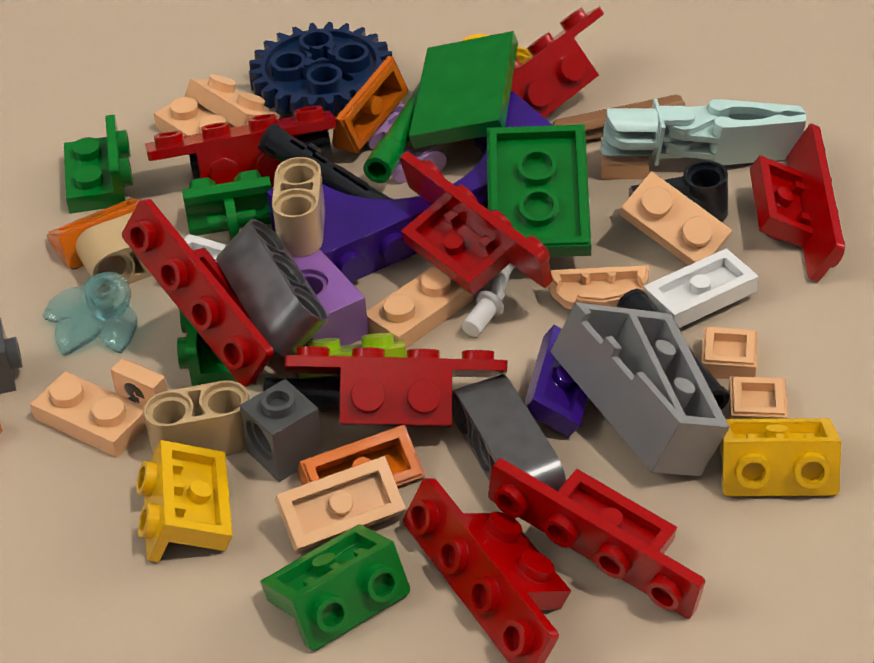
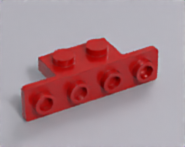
[511,6,605,118]
[145,106,337,187]
[750,123,845,282]
[399,151,553,295]
[122,199,274,387]
[284,346,508,427]
[488,458,706,619]
[403,478,571,663]

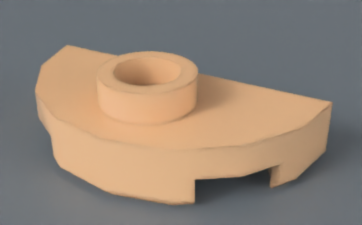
[548,265,649,310]

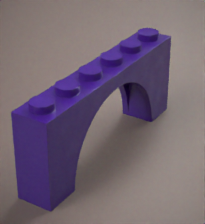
[267,91,552,282]

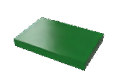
[409,31,518,149]
[487,124,592,257]

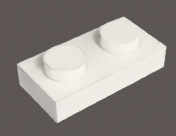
[643,248,759,328]

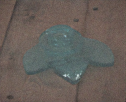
[42,272,138,356]

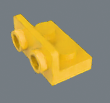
[718,418,841,496]
[136,440,233,562]

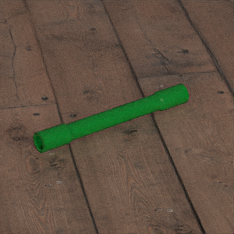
[363,82,420,183]

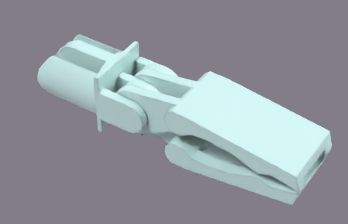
[600,98,806,166]

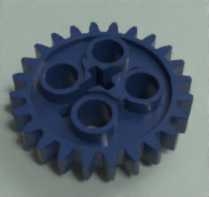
[249,22,392,117]

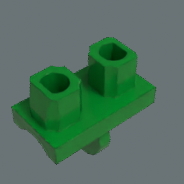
[182,170,272,241]

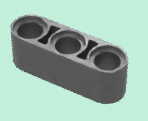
[216,219,329,357]
[452,374,566,491]

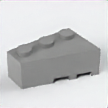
[550,302,730,476]

